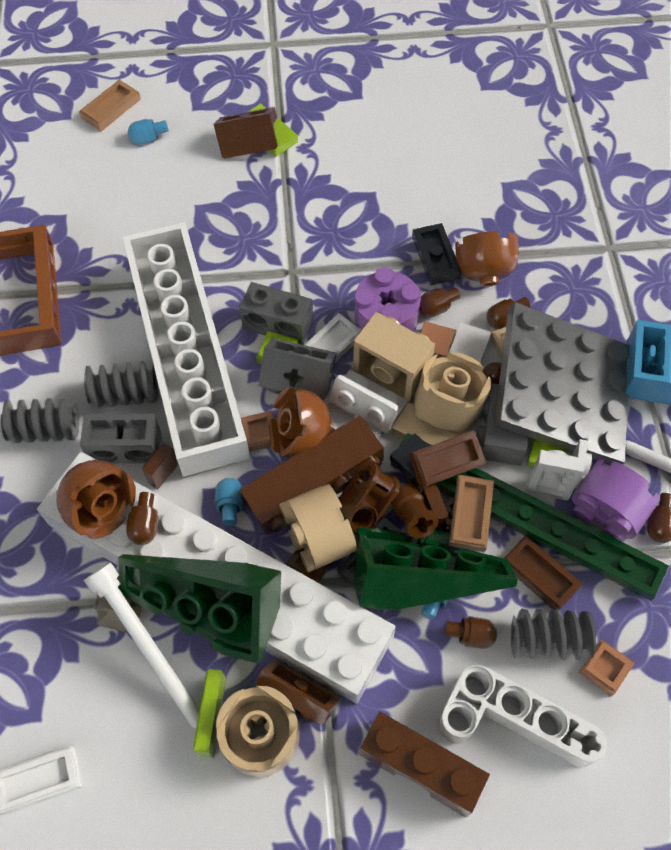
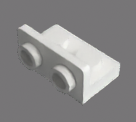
[329,369,408,433]
[526,439,592,501]

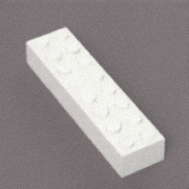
[123,222,251,477]

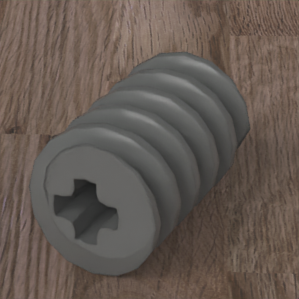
[84,361,158,408]
[1,398,79,443]
[511,609,596,661]

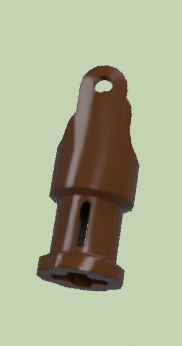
[383,474,438,539]

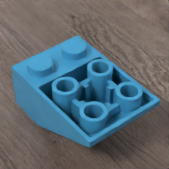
[625,320,671,405]

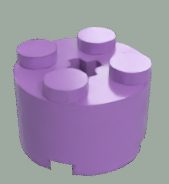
[354,267,421,332]
[572,459,660,542]

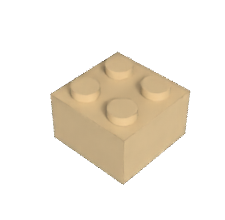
[353,312,435,403]

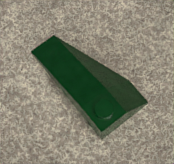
[354,527,518,610]
[118,554,281,664]

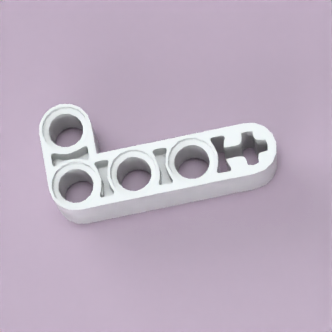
[438,664,608,767]

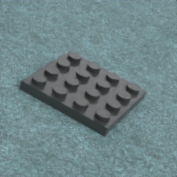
[494,302,629,465]

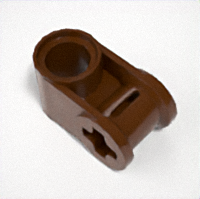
[338,461,401,534]

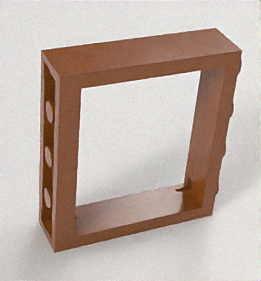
[0,225,62,356]

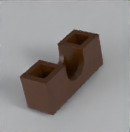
[359,711,490,818]

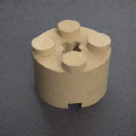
[414,352,491,435]
[279,484,357,573]
[216,686,300,777]

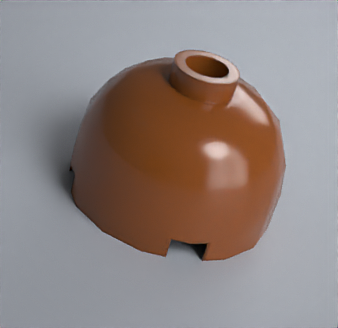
[455,231,519,287]
[269,387,333,458]
[56,460,136,539]

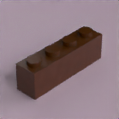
[239,415,384,535]

